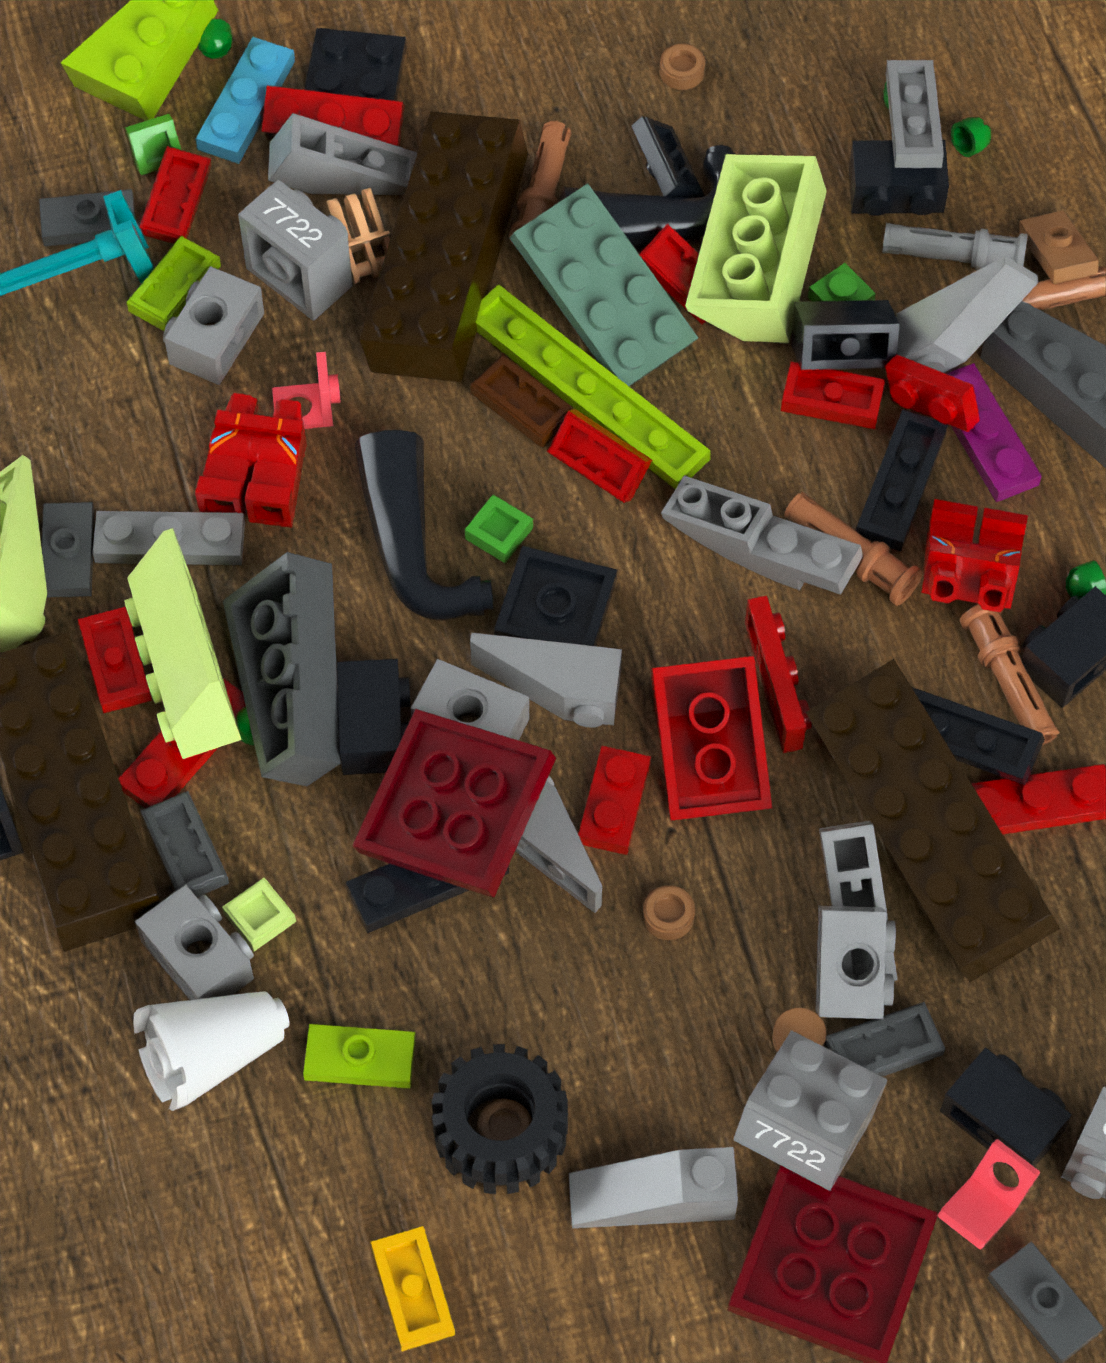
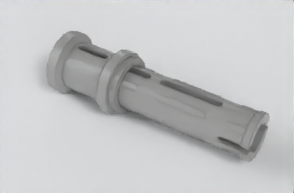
[882,223,1028,271]

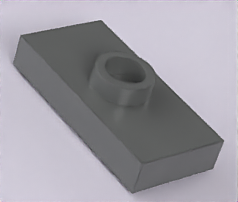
[39,189,136,246]
[42,502,95,598]
[141,791,229,897]
[825,1002,945,1077]
[987,1241,1104,1363]

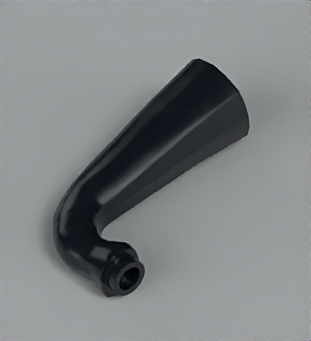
[560,145,737,248]
[354,430,494,621]

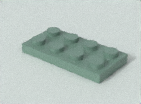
[510,183,698,387]

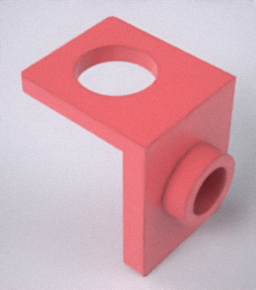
[272,352,341,429]
[937,1139,1040,1249]

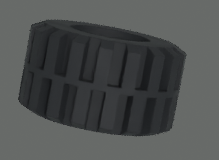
[432,1044,568,1194]

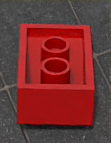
[650,656,772,821]

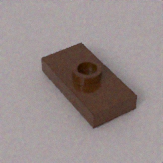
[470,354,574,448]

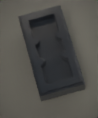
[631,116,704,198]

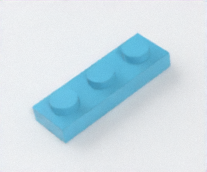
[196,37,295,164]

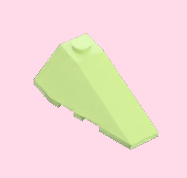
[0,455,47,653]

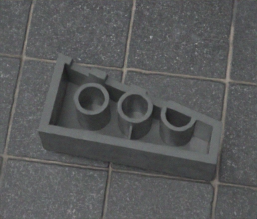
[980,301,1106,468]
[223,552,341,786]

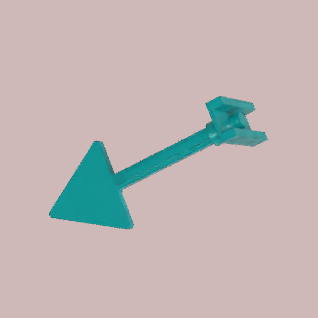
[0,190,155,296]

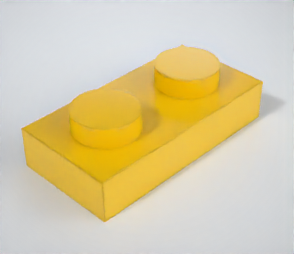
[371,1226,455,1351]

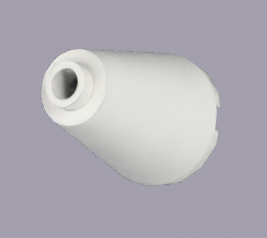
[133,991,289,1111]

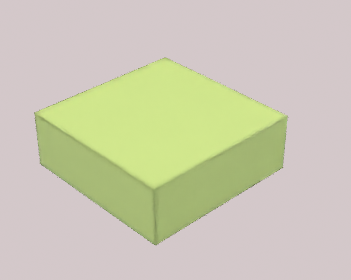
[222,877,296,951]

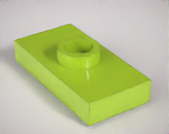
[126,236,221,331]
[303,1024,416,1089]

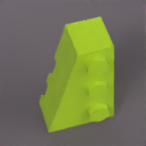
[61,0,219,121]

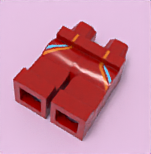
[195,393,307,528]
[921,499,1028,613]

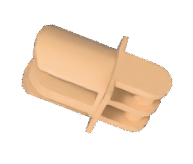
[326,187,390,284]

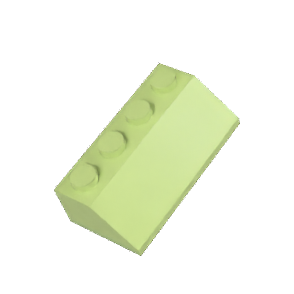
[685,154,827,343]
[124,528,242,759]

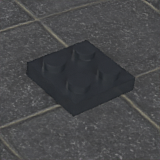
[304,28,407,101]
[494,546,618,646]

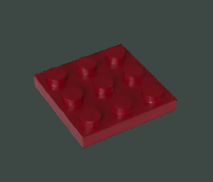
[352,709,556,898]
[727,1165,938,1363]

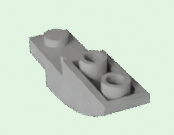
[661,476,863,595]

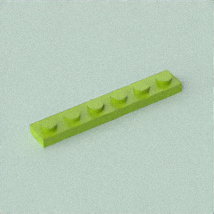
[476,284,710,489]

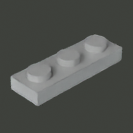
[886,60,944,168]
[93,511,245,565]

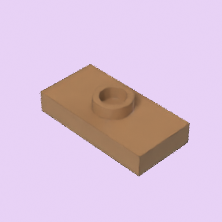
[1019,210,1098,284]

